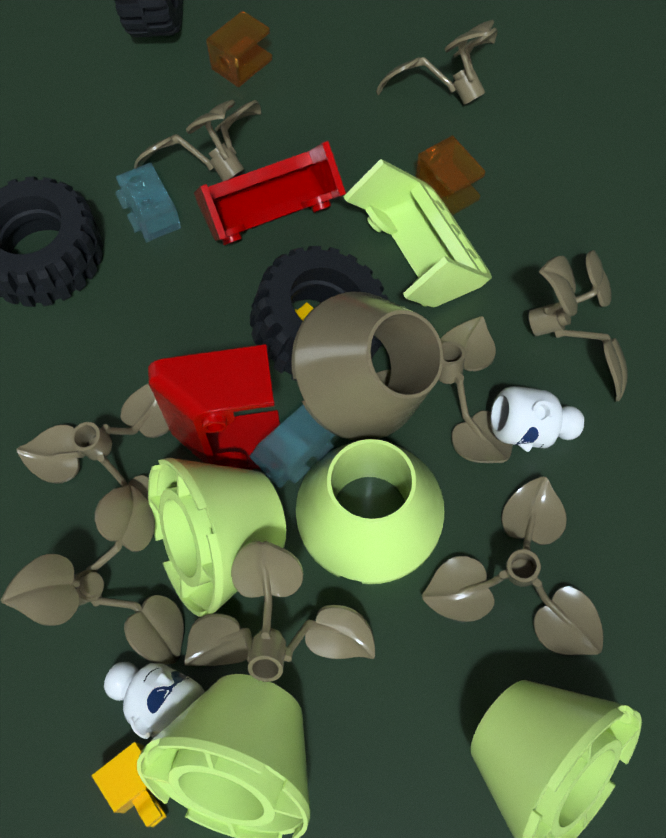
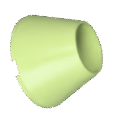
[296,439,444,584]
[148,458,286,617]
[137,674,310,838]
[471,680,642,838]

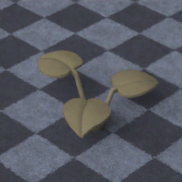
[376,19,498,105]
[134,99,261,181]
[529,250,628,402]
[376,316,513,463]
[17,383,170,500]
[422,476,603,655]
[1,484,184,665]
[184,541,375,682]

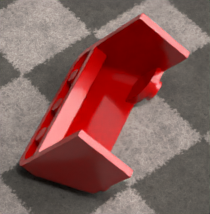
[194,141,346,245]
[148,344,285,470]

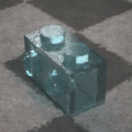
[115,162,181,243]
[249,405,335,488]

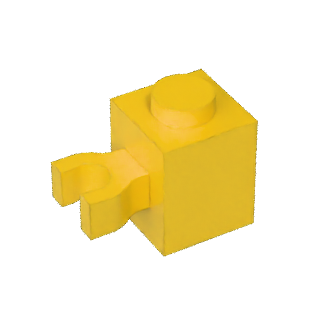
[91,742,167,828]

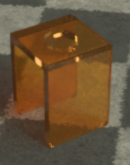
[206,11,272,88]
[416,135,485,216]

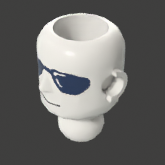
[490,387,584,452]
[104,662,204,739]

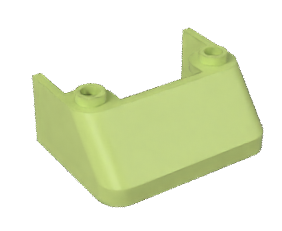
[343,159,492,308]

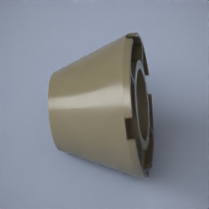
[292,292,444,441]

